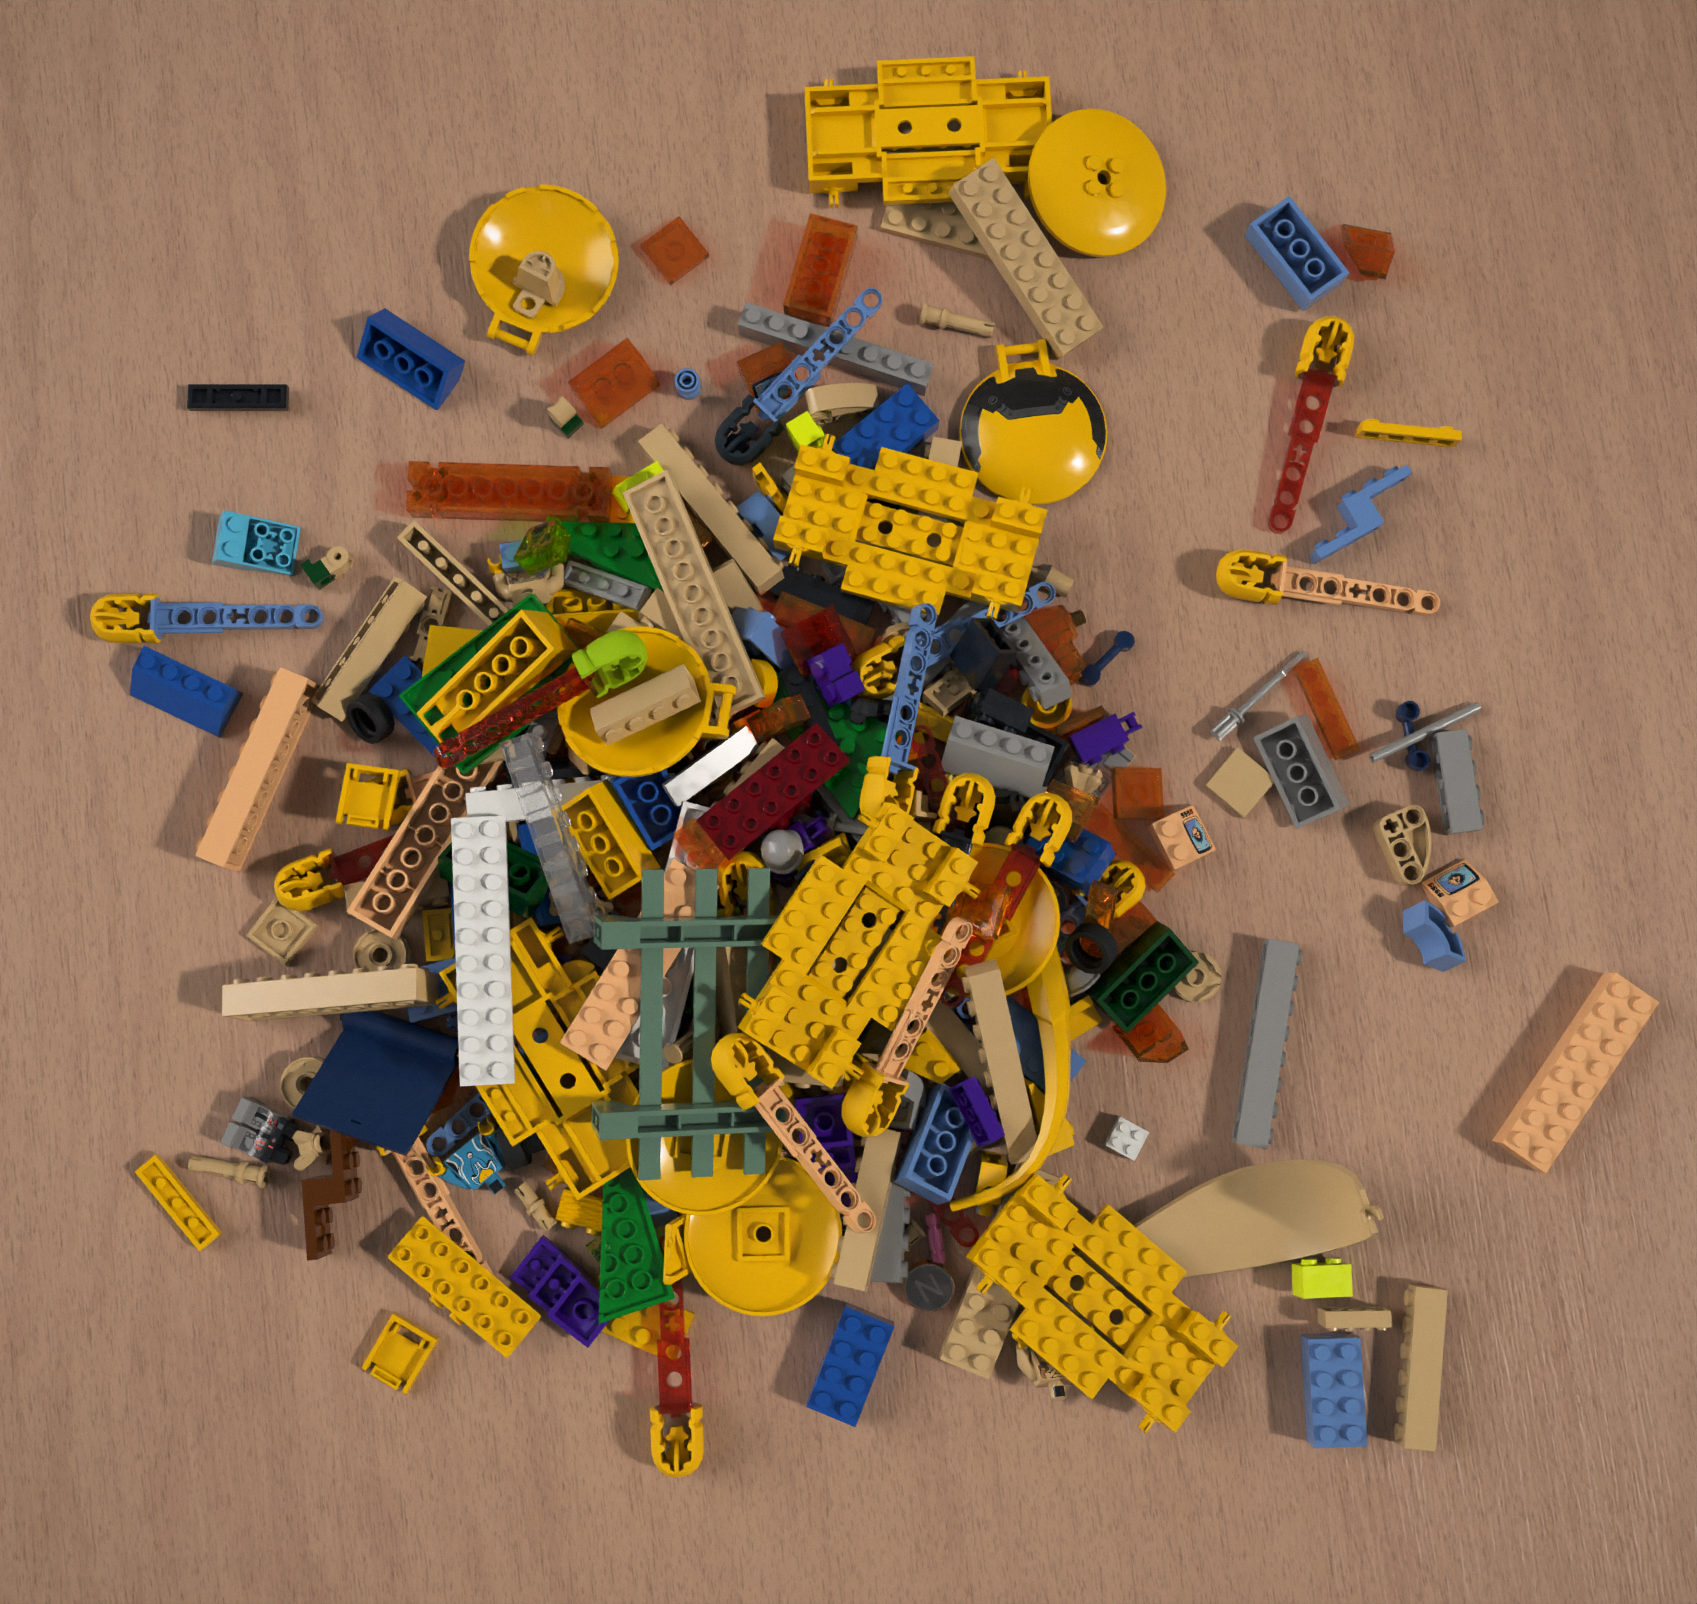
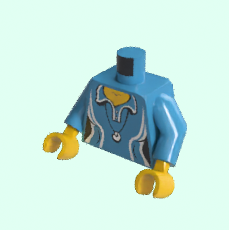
[426,1116,507,1195]

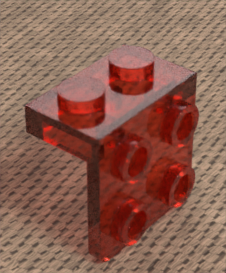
[781,605,856,677]

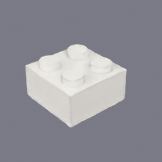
[1104,1116,1149,1161]

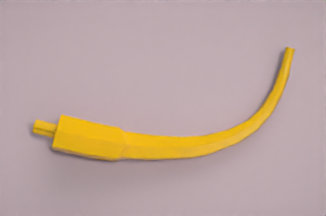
[950,945,1071,1212]

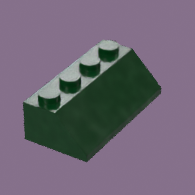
[438,842,556,919]
[1084,920,1199,1034]

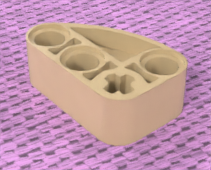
[805,383,880,426]
[1373,805,1431,886]

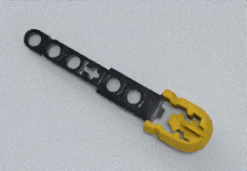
[933,773,995,935]

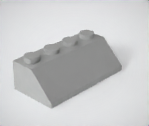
[1253,714,1350,829]
[939,716,1055,799]

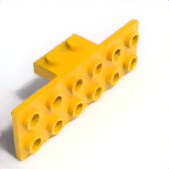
[388,1217,541,1358]

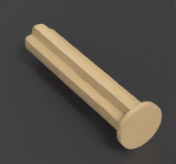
[663,1013,721,1064]

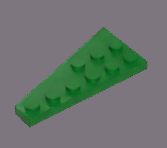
[599,1167,675,1324]

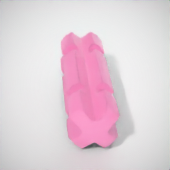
[925,1213,946,1265]

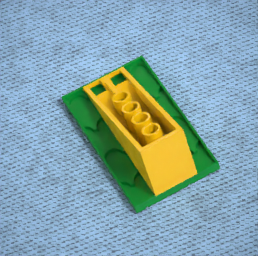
[399,593,581,774]

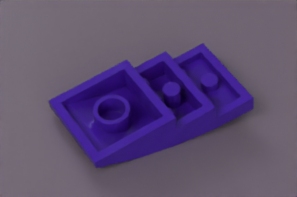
[795,1093,858,1186]
[510,1235,610,1348]

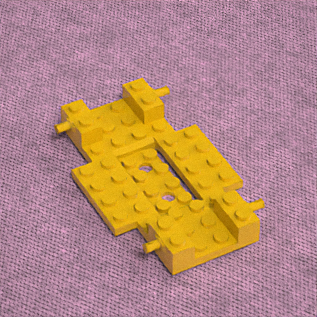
[804,56,1052,208]
[773,434,1048,620]
[738,802,981,1089]
[435,917,640,1201]
[965,1173,1239,1434]

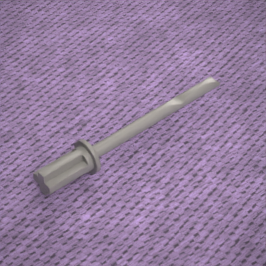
[1210,650,1307,741]

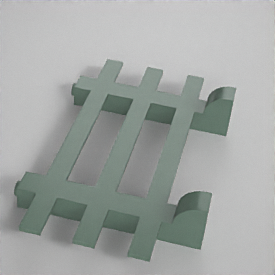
[592,868,786,1181]

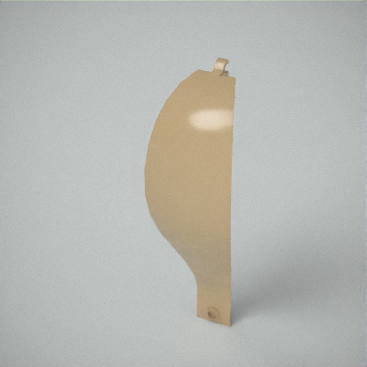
[1054,1159,1384,1298]

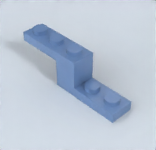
[1309,465,1412,564]

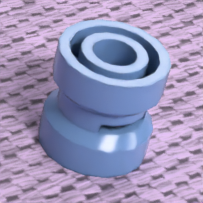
[675,368,701,400]

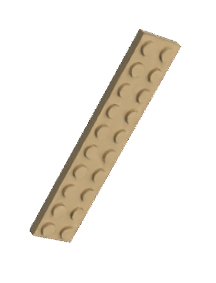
[623,470,766,719]

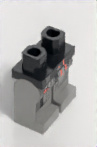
[220,1097,304,1165]

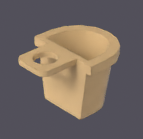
[513,251,565,319]

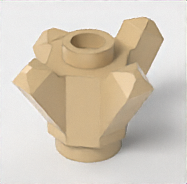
[1064,759,1103,803]
[292,1125,331,1172]

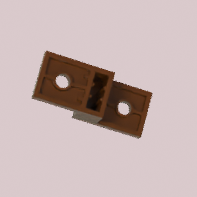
[301,1130,362,1261]

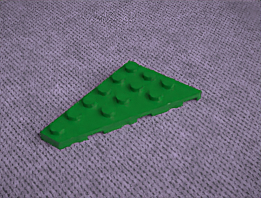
[551,521,703,593]
[767,671,900,820]

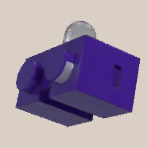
[807,643,865,707]

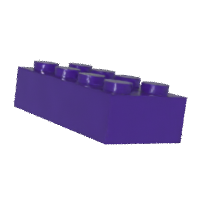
[949,1076,1005,1147]

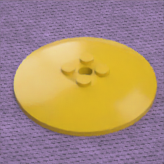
[1028,109,1166,257]
[929,843,1060,999]
[625,1058,783,1216]
[684,1156,842,1316]

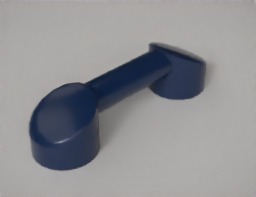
[1079,631,1135,687]
[1396,701,1430,771]

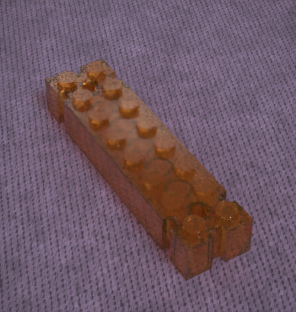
[406,461,613,522]

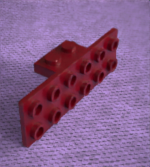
[696,723,849,860]

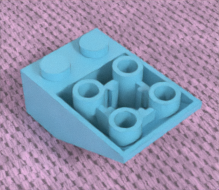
[212,510,301,576]

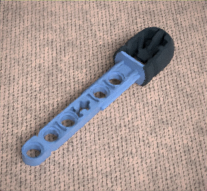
[715,288,882,466]

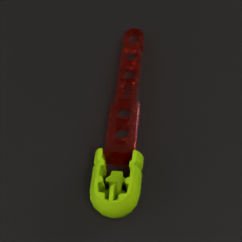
[433,629,648,768]

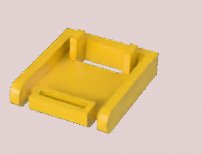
[336,763,400,831]
[361,1312,440,1395]

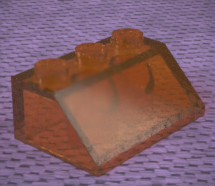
[568,338,660,429]

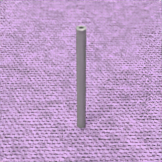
[1369,702,1481,763]

